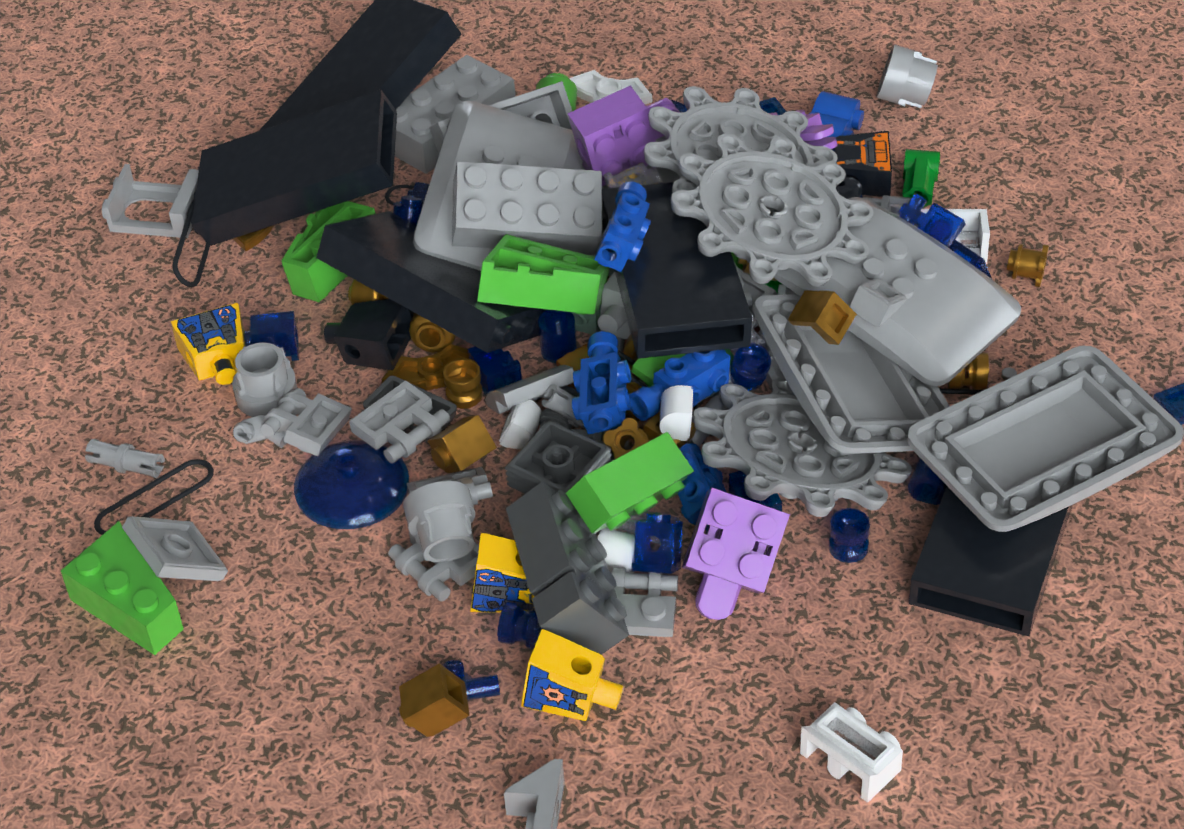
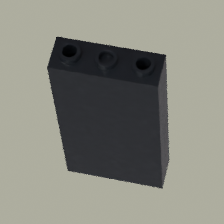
[259,0,462,131]
[191,89,397,246]
[602,182,752,359]
[316,211,555,353]
[909,486,1073,637]

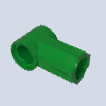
[902,149,940,209]

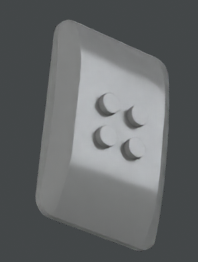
[413,101,583,271]
[774,197,1021,386]
[753,295,950,454]
[908,346,1184,532]

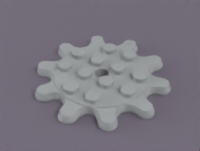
[644,86,838,216]
[671,134,874,287]
[693,379,912,517]

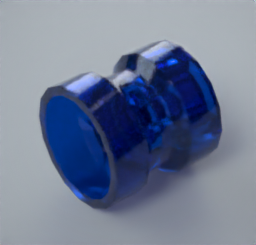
[729,343,771,391]
[829,508,871,563]
[497,602,543,649]

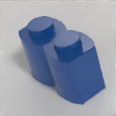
[809,91,864,151]

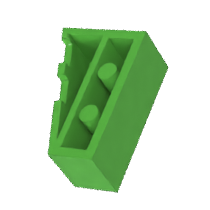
[281,201,376,302]
[477,234,609,315]
[565,432,694,534]
[61,521,184,655]

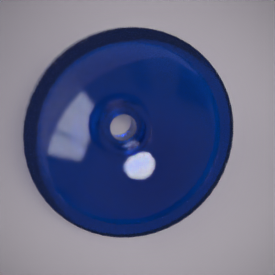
[294,440,409,529]

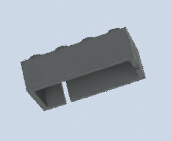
[506,481,629,655]

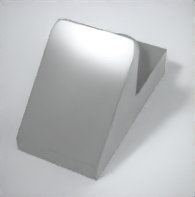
[504,759,565,829]

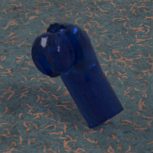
[443,660,500,700]

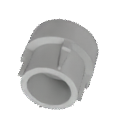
[876,44,938,108]
[232,342,298,417]
[403,481,476,562]

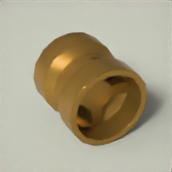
[948,353,989,390]
[443,358,483,409]

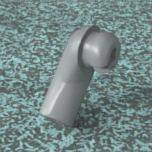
[233,415,287,448]

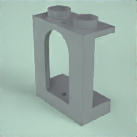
[102,164,199,238]

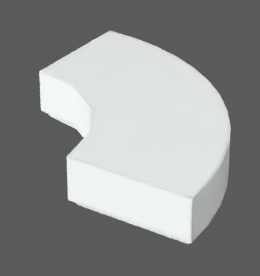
[569,70,652,104]

